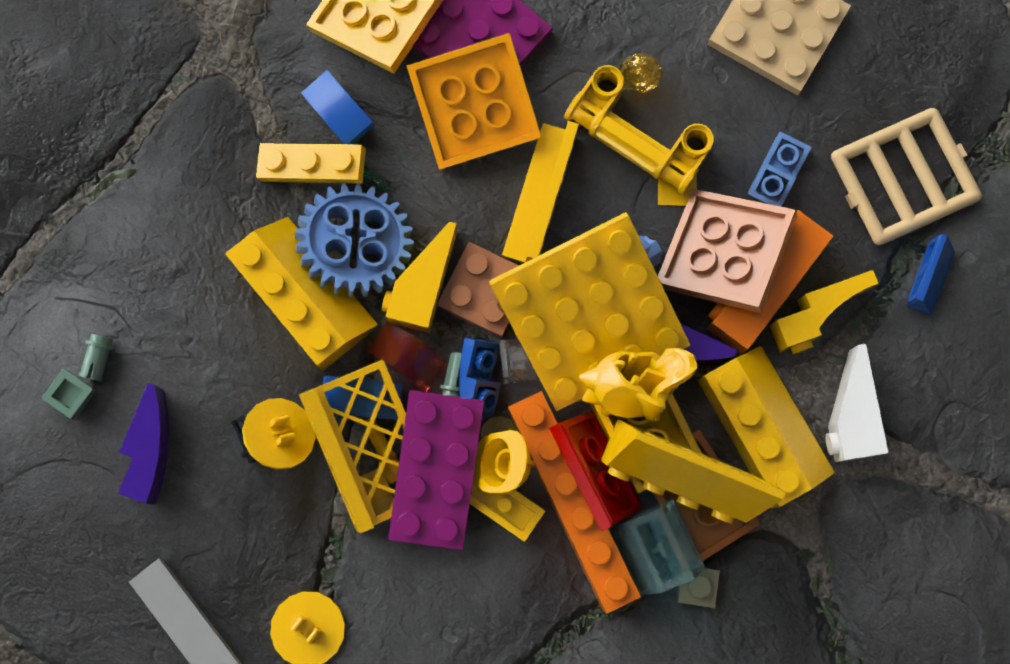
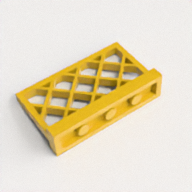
[298,359,406,534]

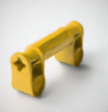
[563,65,714,196]

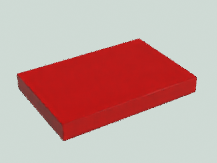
[549,410,643,531]

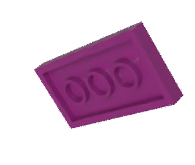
[388,390,484,550]

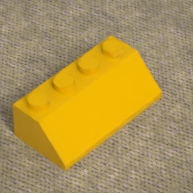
[225,217,379,371]
[698,346,835,508]

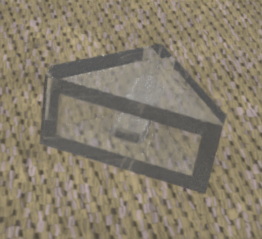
[499,339,540,384]

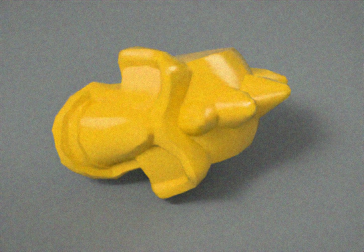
[579,348,697,421]

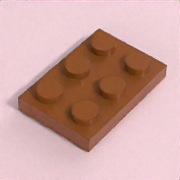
[650,429,760,564]

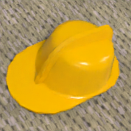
[473,430,534,493]

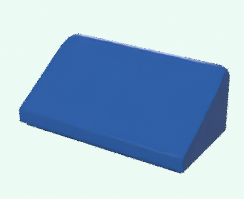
[906,234,955,315]

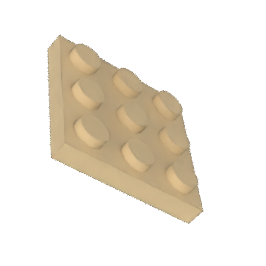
[707,0,851,96]

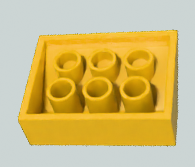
[601,419,786,524]

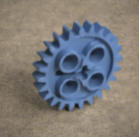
[295,183,414,298]

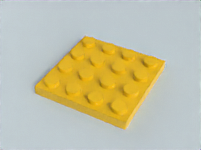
[489,212,690,411]

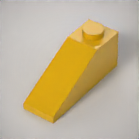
[382,222,457,333]

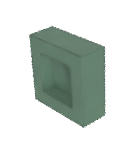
[41,368,97,420]

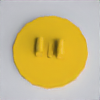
[242,398,316,470]
[270,591,345,664]

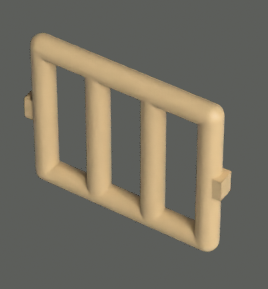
[831,108,982,245]

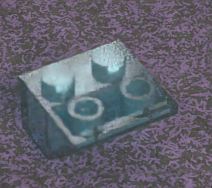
[608,499,705,595]

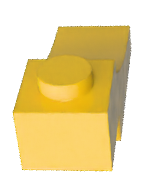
[770,270,878,355]

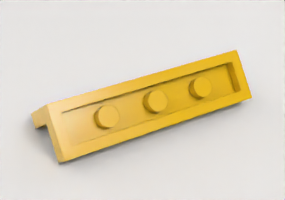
[502,121,579,264]

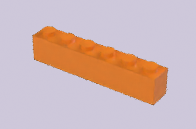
[508,391,641,614]

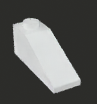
[826,344,888,462]

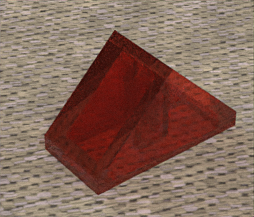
[367,321,447,392]

